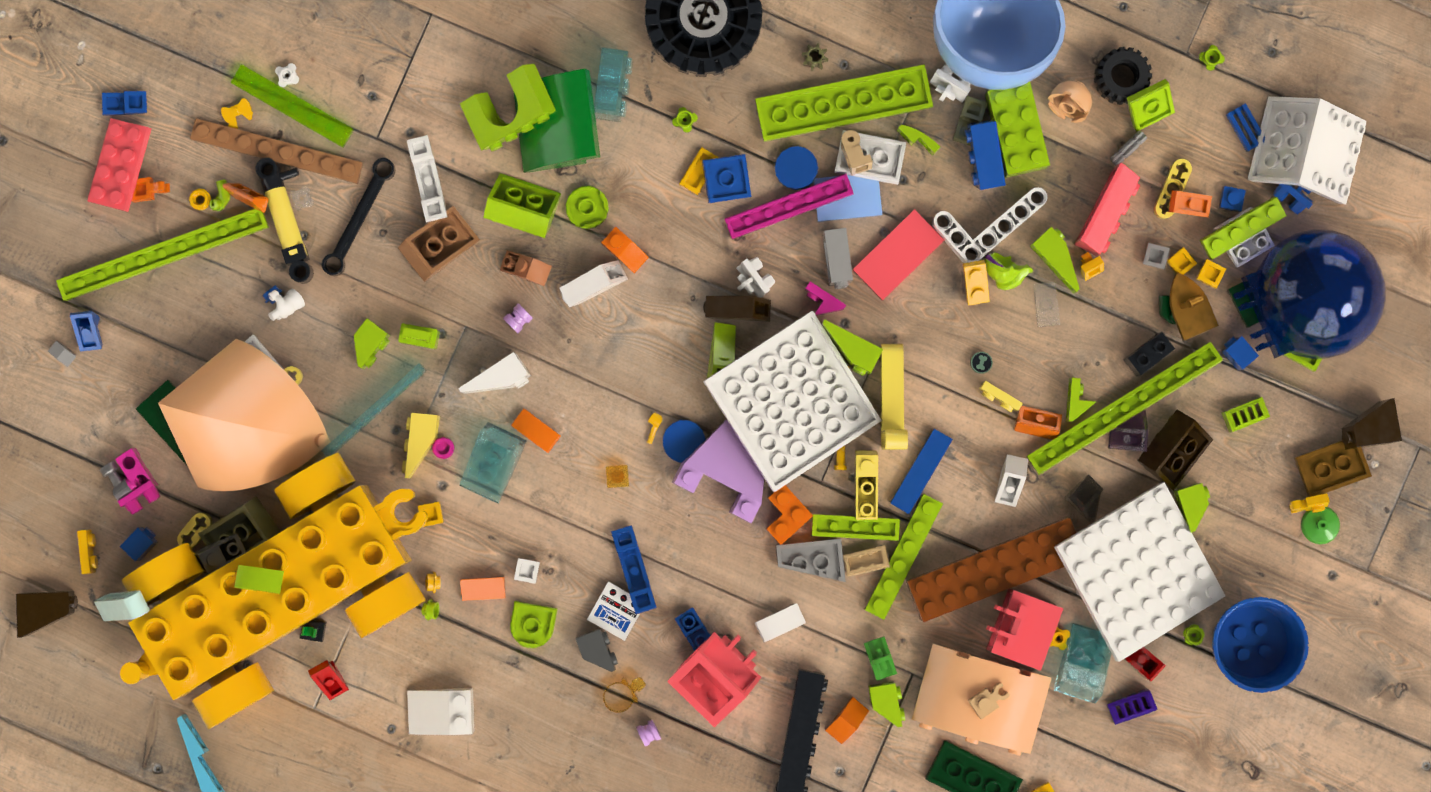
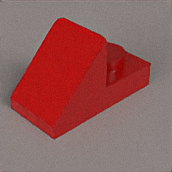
[1124,647,1166,682]
[308,660,349,700]

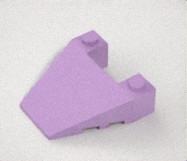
[671,419,764,523]

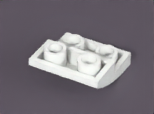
[1213,207,1275,268]

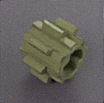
[802,43,828,71]

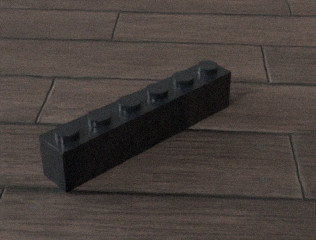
[776,669,828,792]

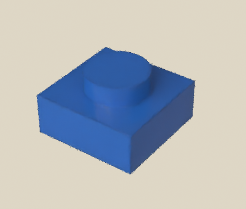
[1219,186,1246,212]

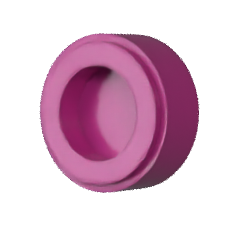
[432,437,455,459]

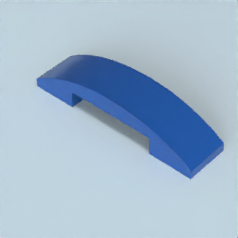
[611,525,657,614]

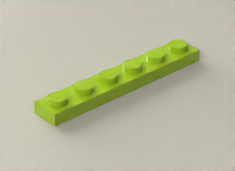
[864,494,943,620]

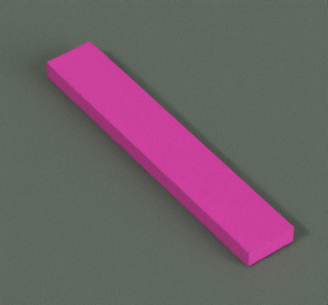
[725,174,854,240]

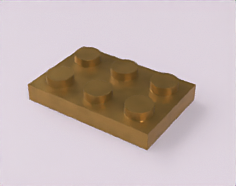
[1294,440,1372,497]

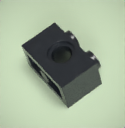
[1123,332,1175,377]

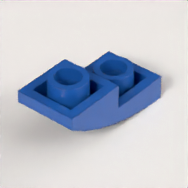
[674,607,710,651]

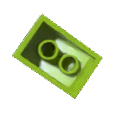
[822,319,883,376]

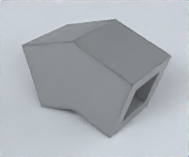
[48,341,76,367]

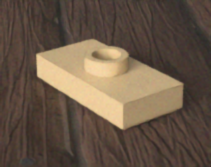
[843,545,890,577]

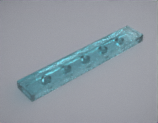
[322,363,426,456]

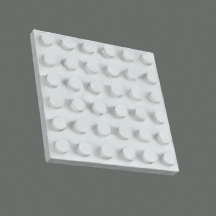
[703,311,882,492]
[1054,482,1225,662]

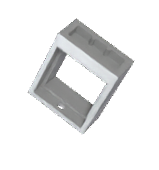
[822,228,853,289]

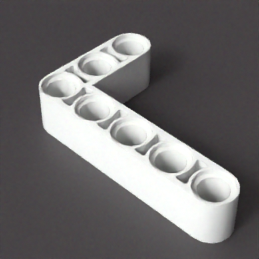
[932,187,1047,263]

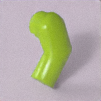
[209,180,231,211]

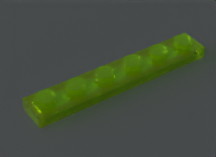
[230,64,354,148]

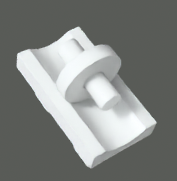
[929,64,971,103]
[736,257,775,298]

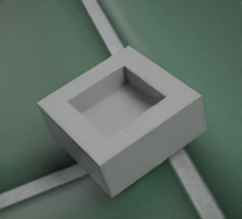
[1143,243,1170,270]

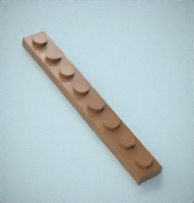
[190,118,364,184]

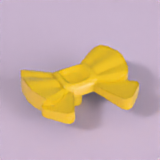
[221,98,253,129]

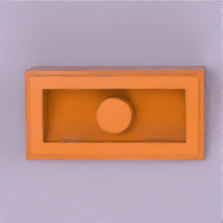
[222,183,269,213]
[1014,405,1062,440]
[460,577,506,601]

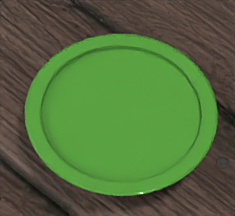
[1301,507,1340,544]

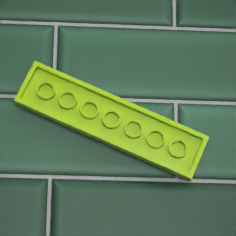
[755,64,933,142]

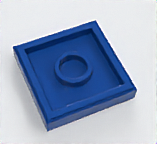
[702,154,752,203]

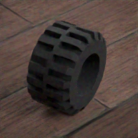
[1094,47,1152,105]

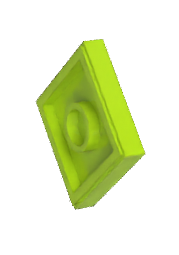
[1127,79,1175,132]

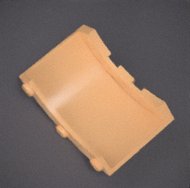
[911,644,1051,756]

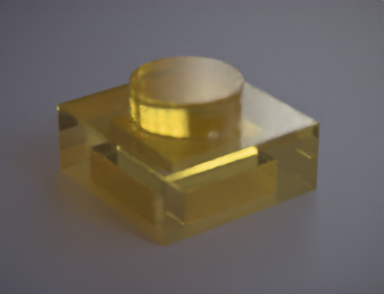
[606,465,629,488]

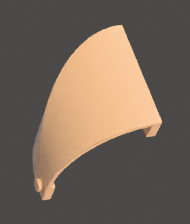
[158,339,330,491]

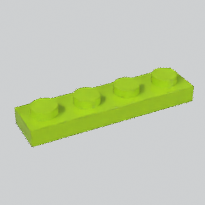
[1200,196,1287,260]
[812,514,900,541]

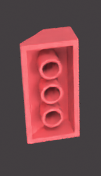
[1074,163,1140,256]

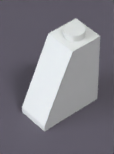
[560,260,628,307]

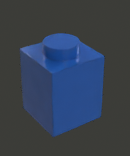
[1221,336,1259,371]
[119,527,158,561]

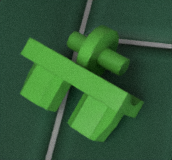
[864,636,897,681]

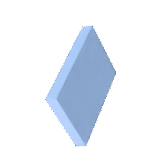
[813,175,882,222]

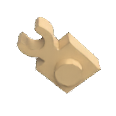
[968,683,1010,720]

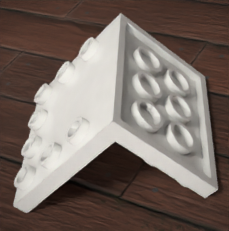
[1248,96,1367,204]

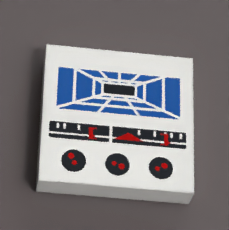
[587,581,640,641]

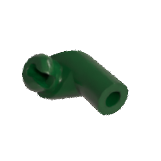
[1159,295,1176,324]

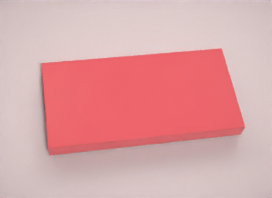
[853,209,944,301]

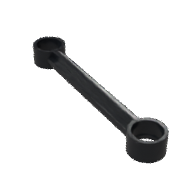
[322,158,396,276]

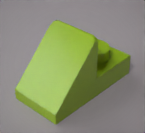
[1065,378,1096,422]

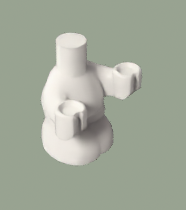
[268,289,305,321]

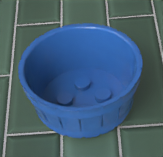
[1212,597,1309,693]

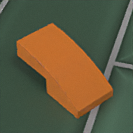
[511,408,561,453]

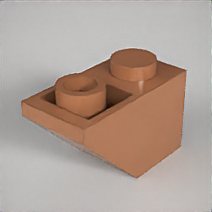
[500,250,552,286]

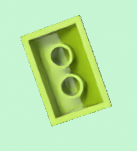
[483,173,561,238]

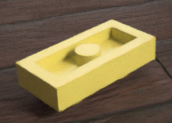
[979,381,1023,412]

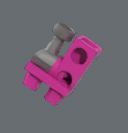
[99,448,160,515]

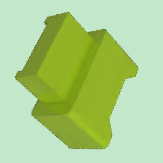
[398,323,440,350]

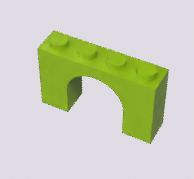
[460,64,556,152]

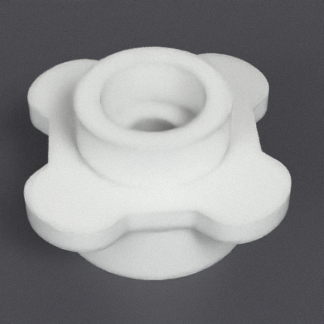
[275,63,299,87]

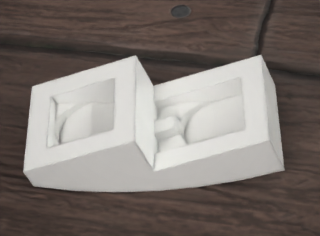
[755,603,806,642]

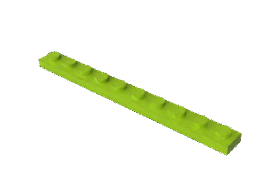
[56,209,269,301]
[1027,342,1223,475]

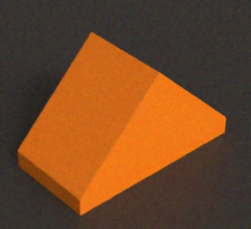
[825,696,869,744]

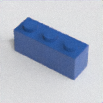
[965,120,1006,190]

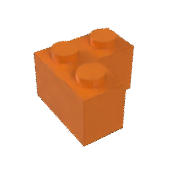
[766,485,813,545]

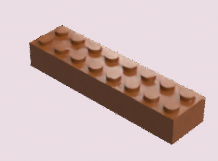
[906,517,1076,622]

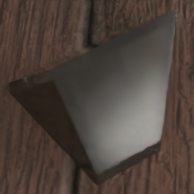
[1064,474,1104,525]

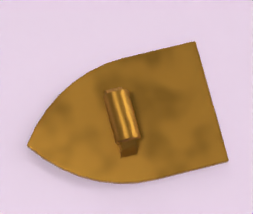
[1170,273,1219,341]

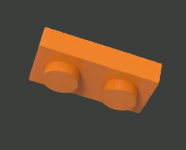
[1168,190,1212,218]

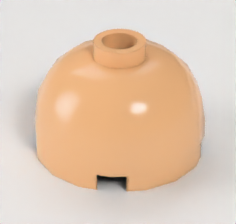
[1048,80,1092,123]

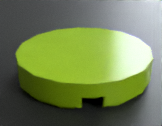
[565,186,609,229]

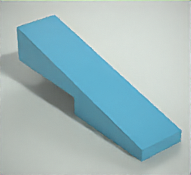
[177,714,225,792]

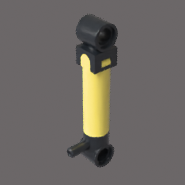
[255,158,314,284]

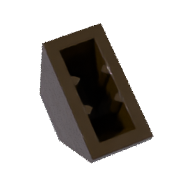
[703,296,771,322]
[1341,398,1402,450]
[16,591,78,638]

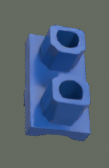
[1273,184,1313,215]

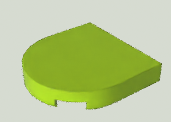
[510,601,558,648]

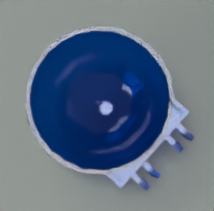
[1233,229,1386,359]

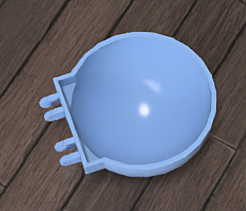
[933,0,1066,90]

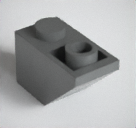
[194,534,246,574]
[575,628,618,672]

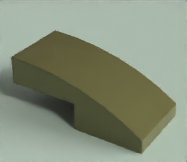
[953,96,988,146]

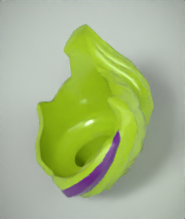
[984,252,1033,291]

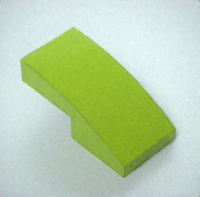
[897,125,940,156]
[234,565,284,594]

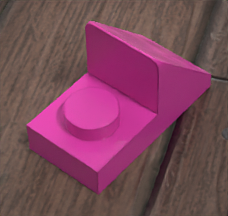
[805,281,846,316]

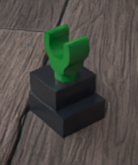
[299,620,327,642]

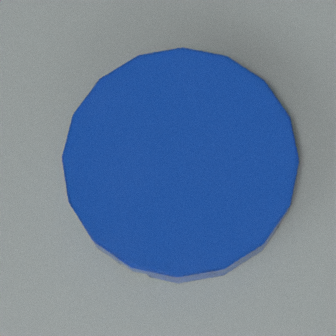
[775,146,819,190]
[663,420,706,463]

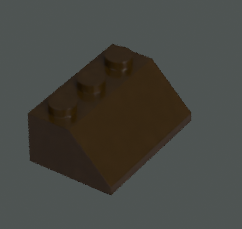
[1137,409,1213,491]

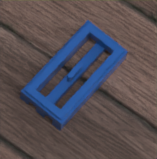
[1226,103,1265,152]

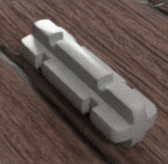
[1110,131,1147,166]

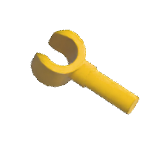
[647,412,663,444]

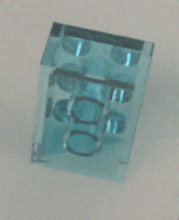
[594,48,633,122]

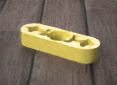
[1154,159,1192,219]

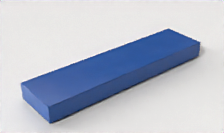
[890,429,953,514]

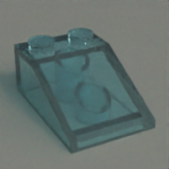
[459,422,527,503]

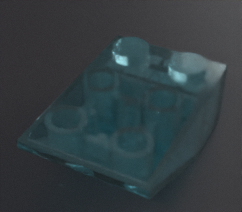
[1054,623,1111,704]

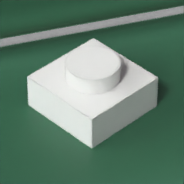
[514,558,540,584]

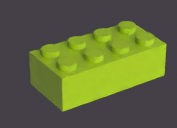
[985,82,1050,178]

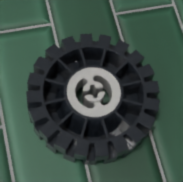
[645,0,763,77]

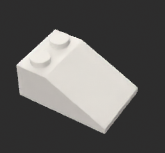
[458,352,531,394]
[407,688,474,735]

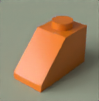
[601,227,649,274]

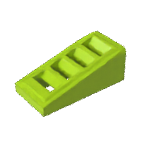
[1221,397,1270,433]

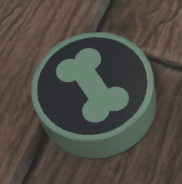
[970,352,993,374]

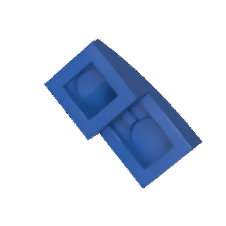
[102,91,147,116]

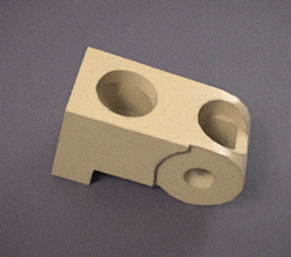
[841,130,873,176]

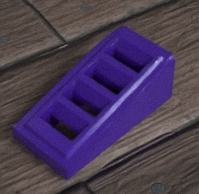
[1107,688,1158,725]

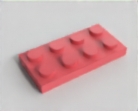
[87,118,151,212]

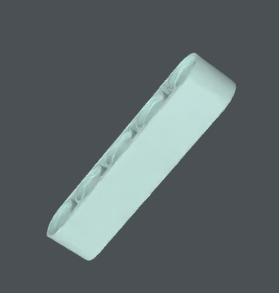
[94,590,150,621]

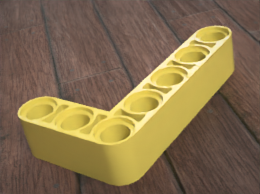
[880,344,908,450]

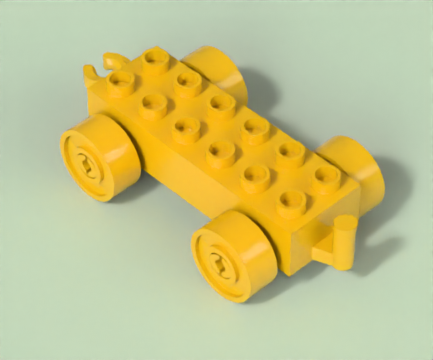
[120,453,428,730]

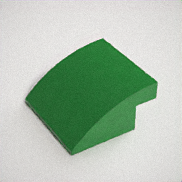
[513,69,600,173]

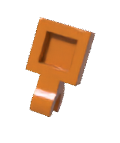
[132,177,170,203]

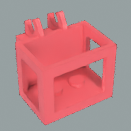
[986,589,1063,671]
[667,632,762,727]

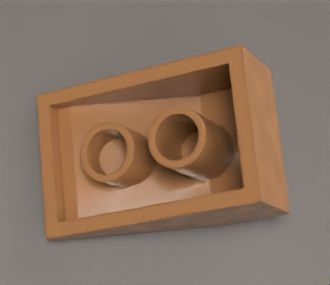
[398,206,480,282]

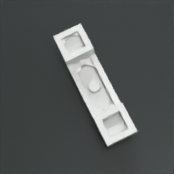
[407,135,447,223]

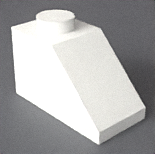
[995,454,1028,507]

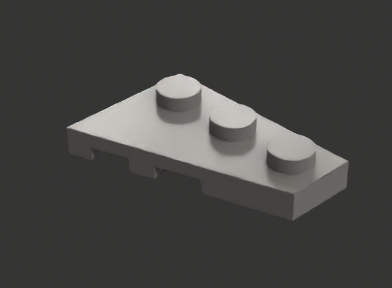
[776,539,846,582]

